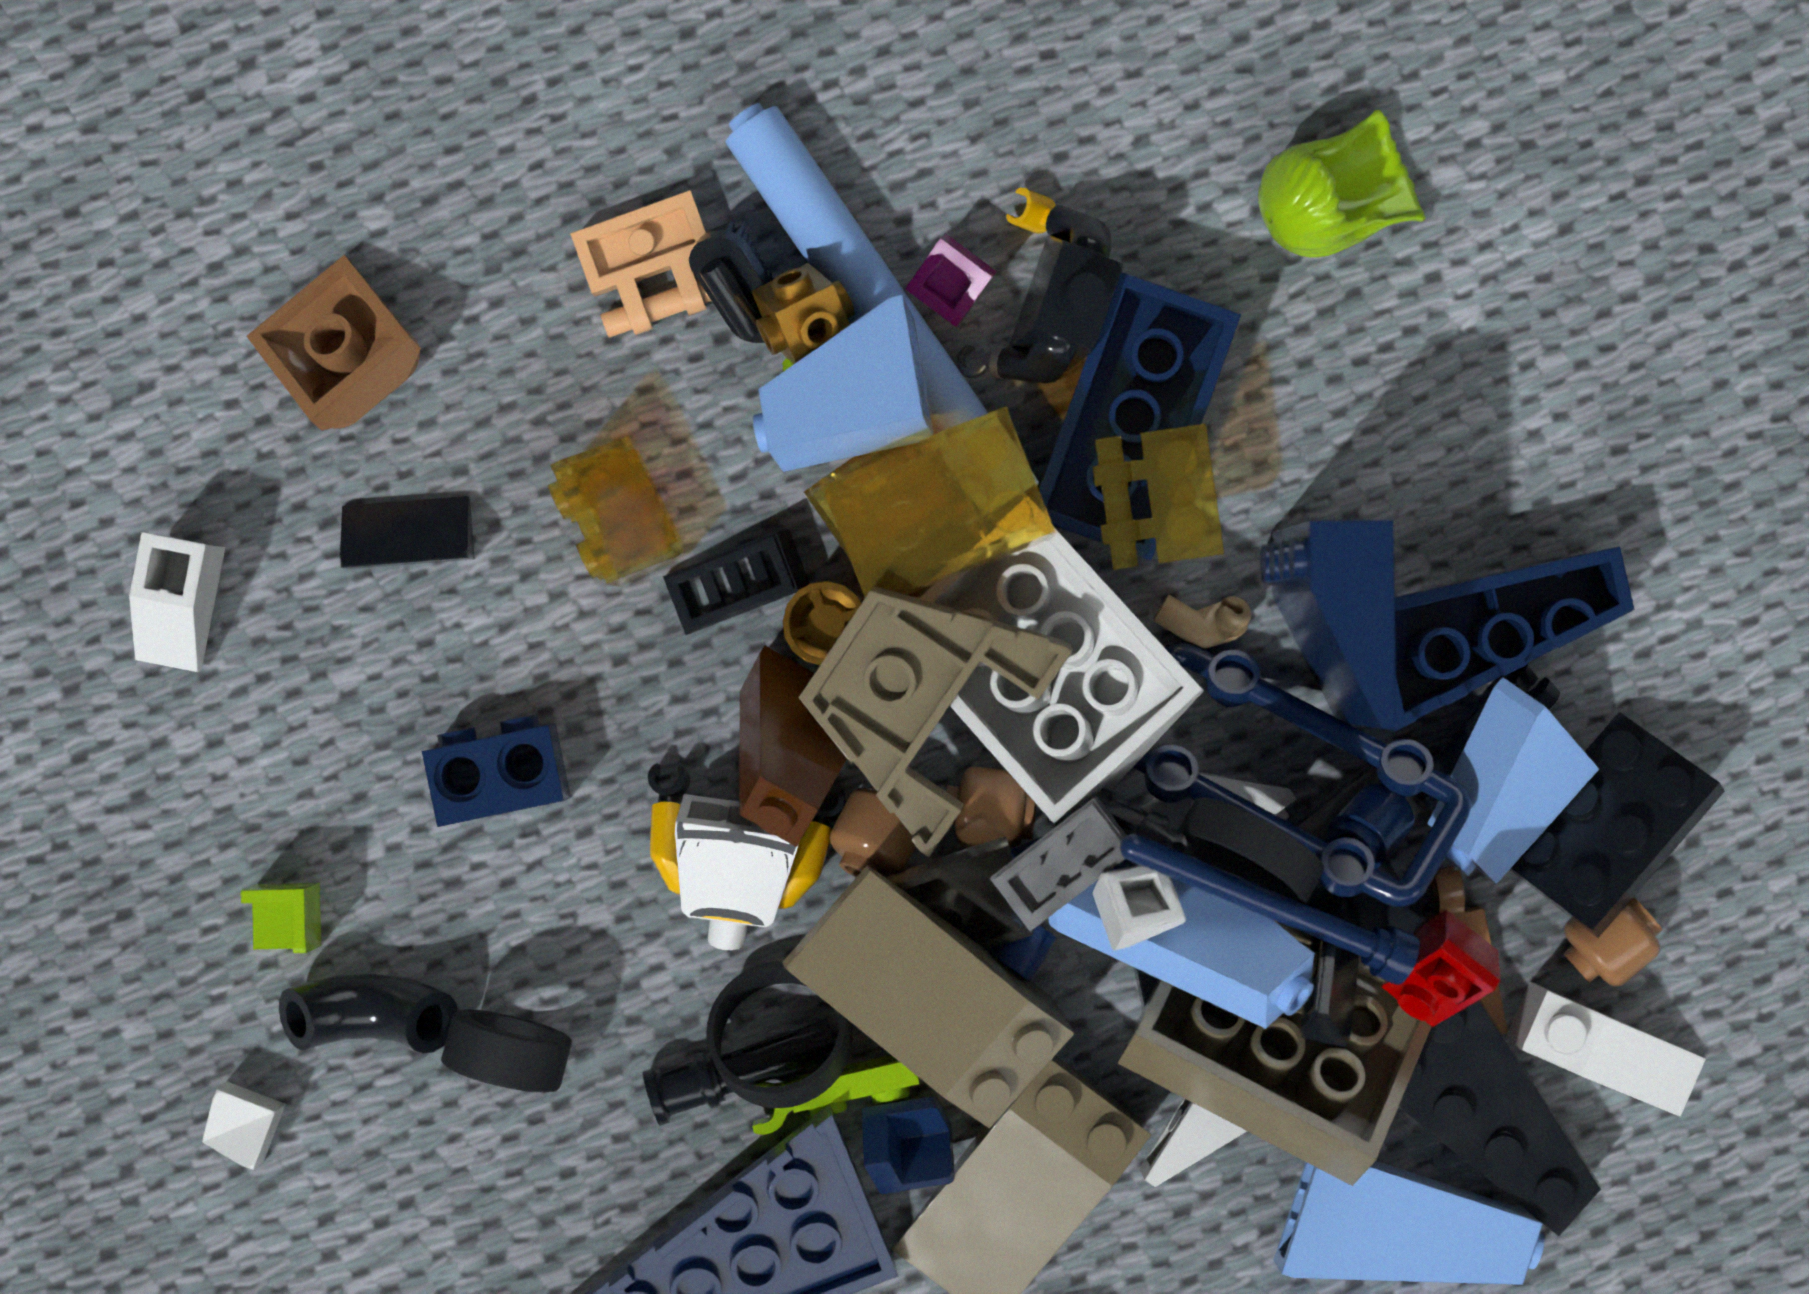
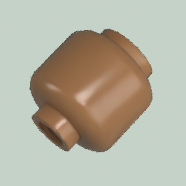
[946,766,1037,852]
[829,786,916,878]
[1563,897,1663,986]

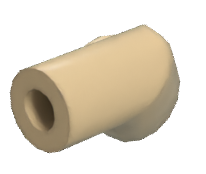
[1152,594,1252,649]

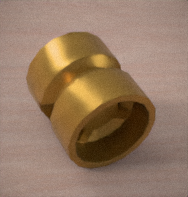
[782,581,862,665]

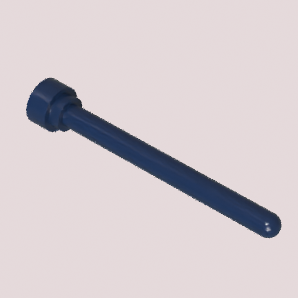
[1120,834,1420,985]

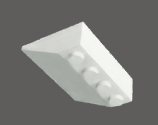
[919,499,1204,825]

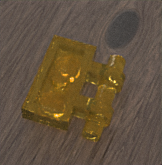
[1092,424,1224,570]

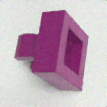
[905,234,997,327]

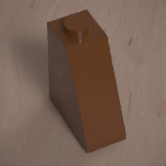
[739,645,847,847]

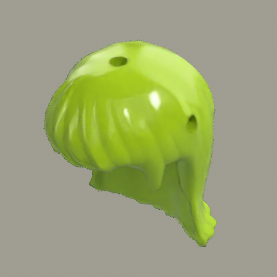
[1258,109,1426,258]

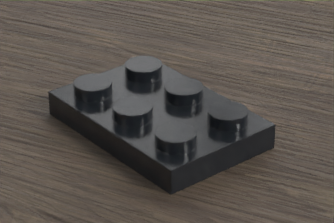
[1510,712,1725,938]

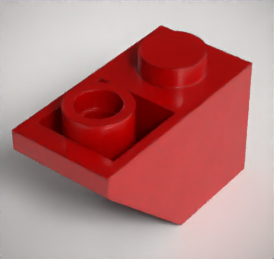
[1381,910,1501,1027]

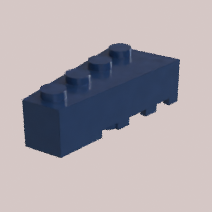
[1381,546,1635,731]

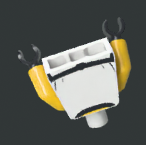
[648,763,845,950]

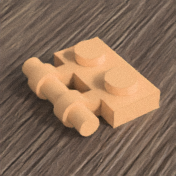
[570,190,711,338]

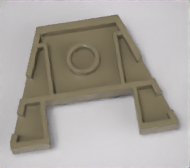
[799,586,1074,857]

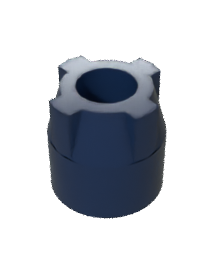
[988,914,1057,981]

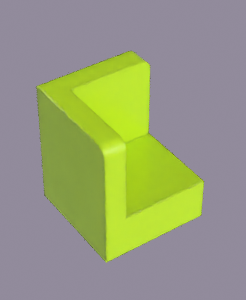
[240,882,322,953]

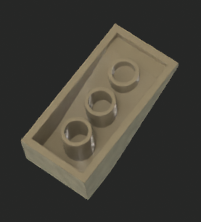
[782,865,1075,1128]
[892,1055,1151,1294]

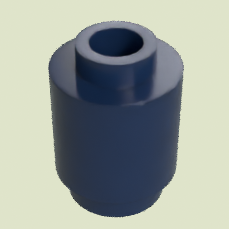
[1325,783,1414,868]

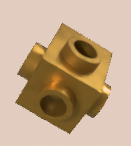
[752,263,855,365]

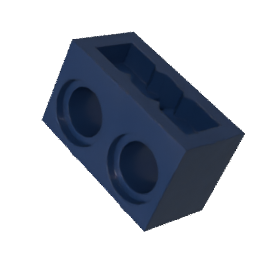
[422,714,571,827]

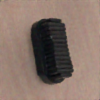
[689,222,775,343]

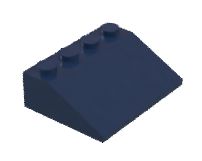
[1260,520,1396,729]

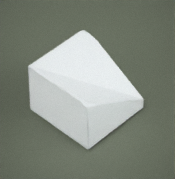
[1092,865,1186,951]
[202,1082,286,1170]

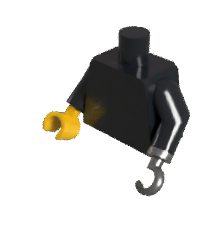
[956,187,1123,384]

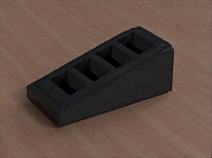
[663,529,810,635]

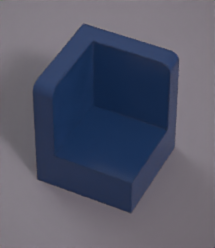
[862,1097,955,1194]

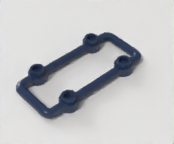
[1132,642,1471,907]

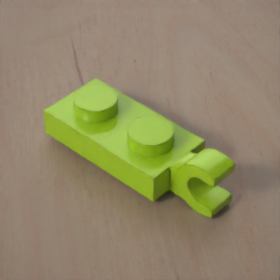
[752,1055,920,1135]

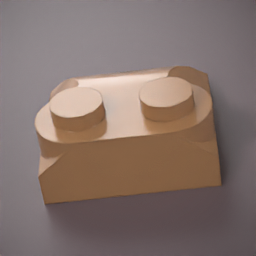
[246,255,421,431]

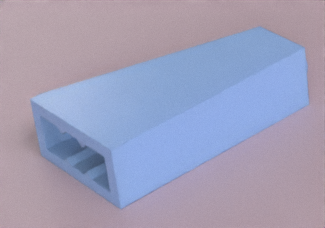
[1048,859,1314,1029]
[1274,1161,1545,1285]

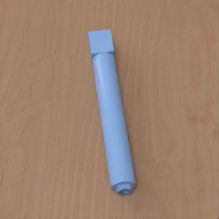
[725,103,1040,523]

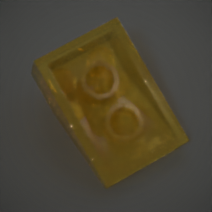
[822,406,1055,598]

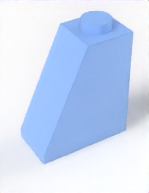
[753,295,935,472]
[1427,677,1599,884]

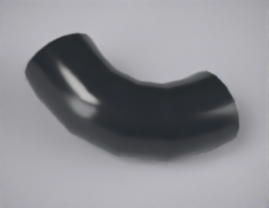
[279,974,458,1054]

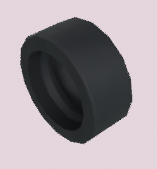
[441,1009,572,1093]

